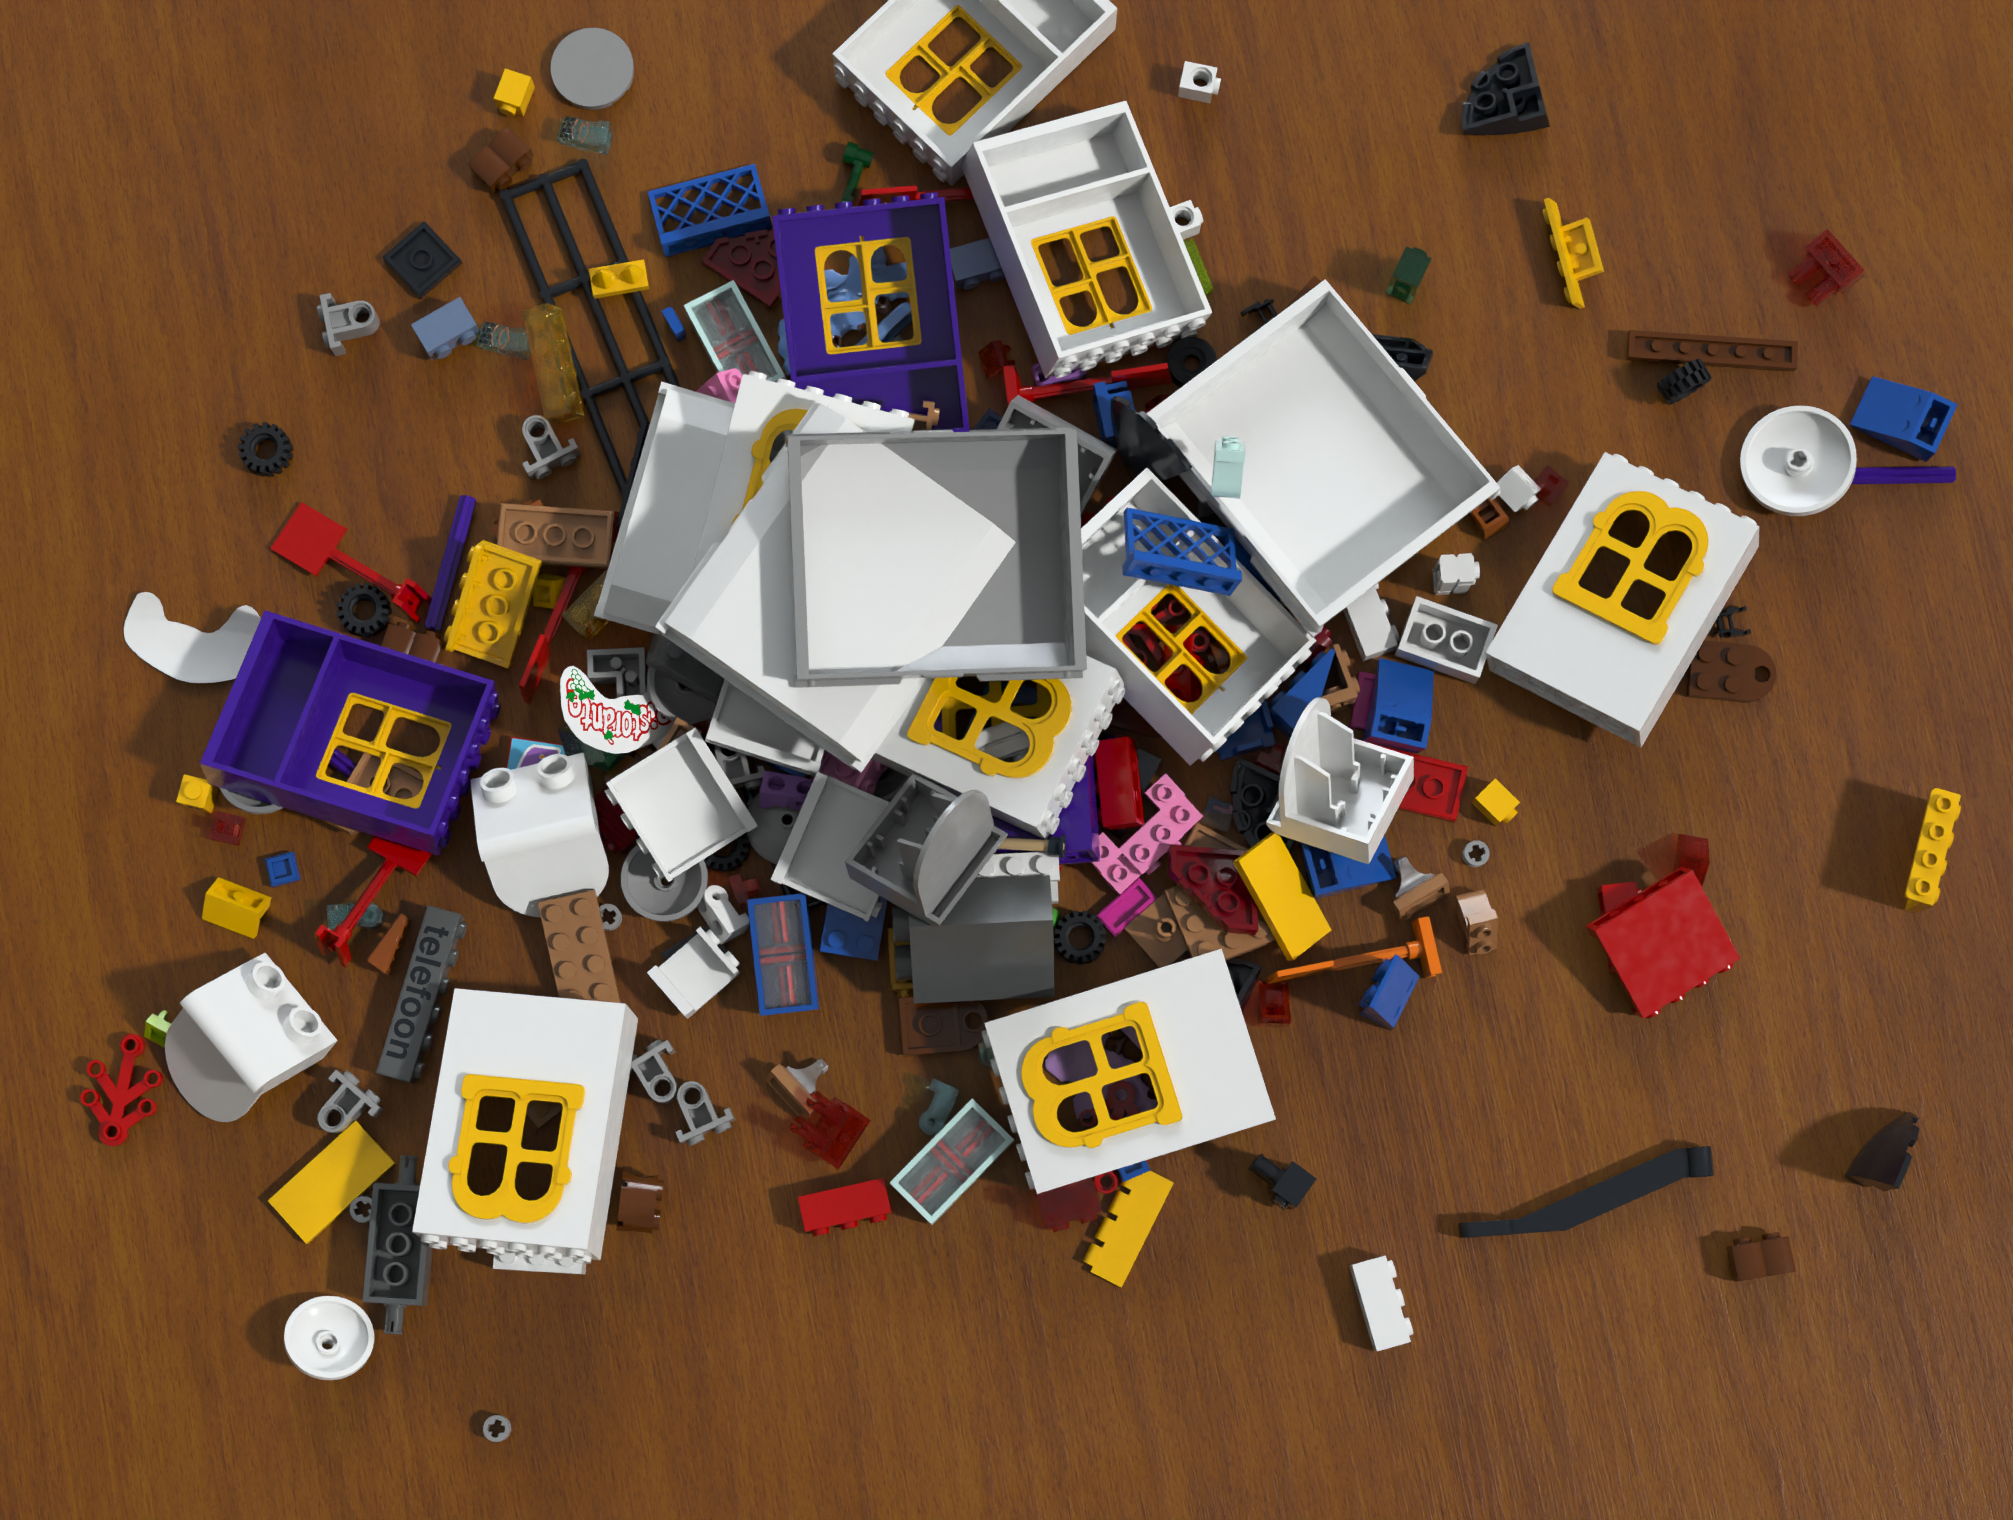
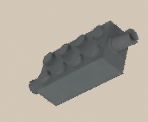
[362,1155,433,1335]

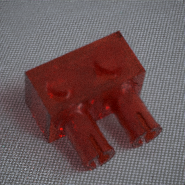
[1787,229,1865,307]
[790,1091,871,1170]
[1036,1177,1102,1233]

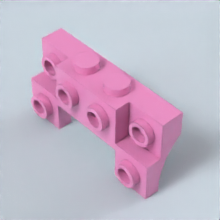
[1090,773,1203,895]

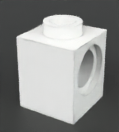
[1178,61,1221,103]
[1170,200,1203,240]
[1497,465,1542,512]

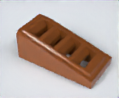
[1468,498,1509,540]
[367,913,411,975]

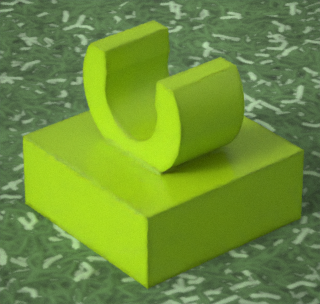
[144,1010,172,1048]

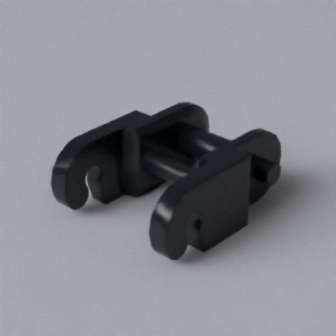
[1240,299,1278,334]
[1714,606,1751,638]

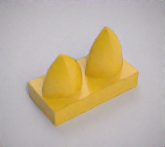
[589,259,649,299]

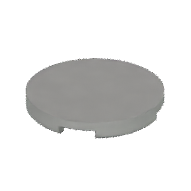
[551,28,634,110]

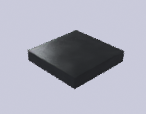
[382,221,462,299]

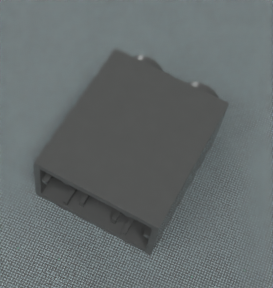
[892,875,1054,1004]

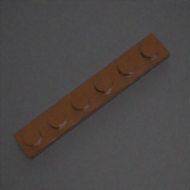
[1627,330,1798,371]

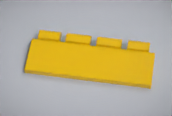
[1083,1170,1174,1288]

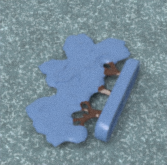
[778,246,912,375]

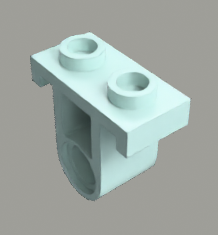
[1211,436,1245,499]

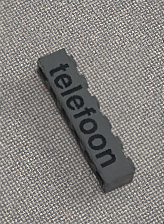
[376,905,467,1084]

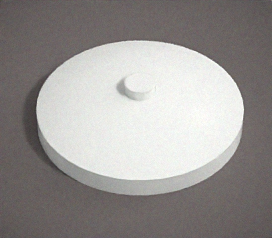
[1740,406,1857,516]

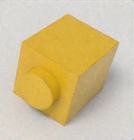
[494,68,535,117]
[176,774,219,814]
[1471,778,1520,826]

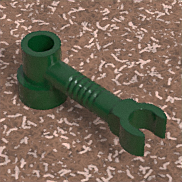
[840,141,874,203]

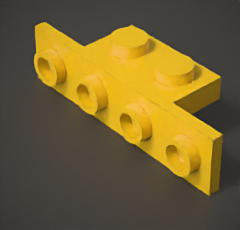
[1543,198,1604,309]

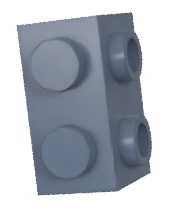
[411,297,481,360]

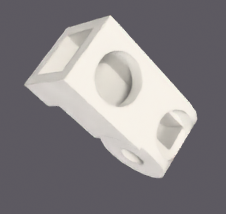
[698,885,750,945]

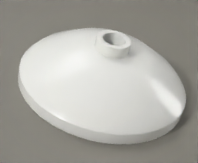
[284,1296,374,1380]

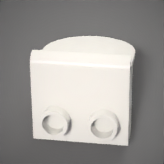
[1266,697,1414,864]
[471,753,609,918]
[165,953,338,1122]

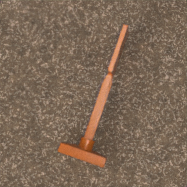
[1265,916,1442,984]

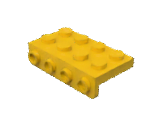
[444,540,542,668]
[1905,788,1961,913]

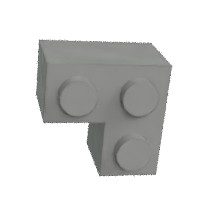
[587,647,648,698]

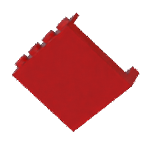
[1585,866,1740,1019]

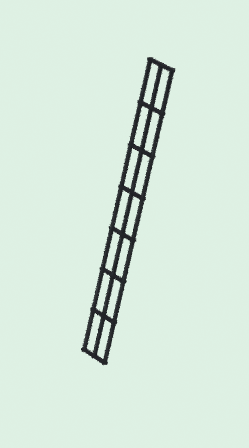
[499,159,827,911]

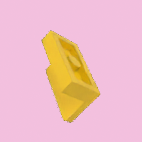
[202,877,271,939]

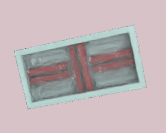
[683,280,786,383]
[890,1099,1014,1225]

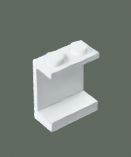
[647,927,740,1019]

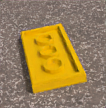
[1233,832,1331,961]
[268,1120,396,1244]

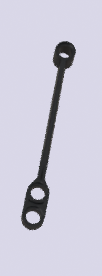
[1458,1146,1714,1238]

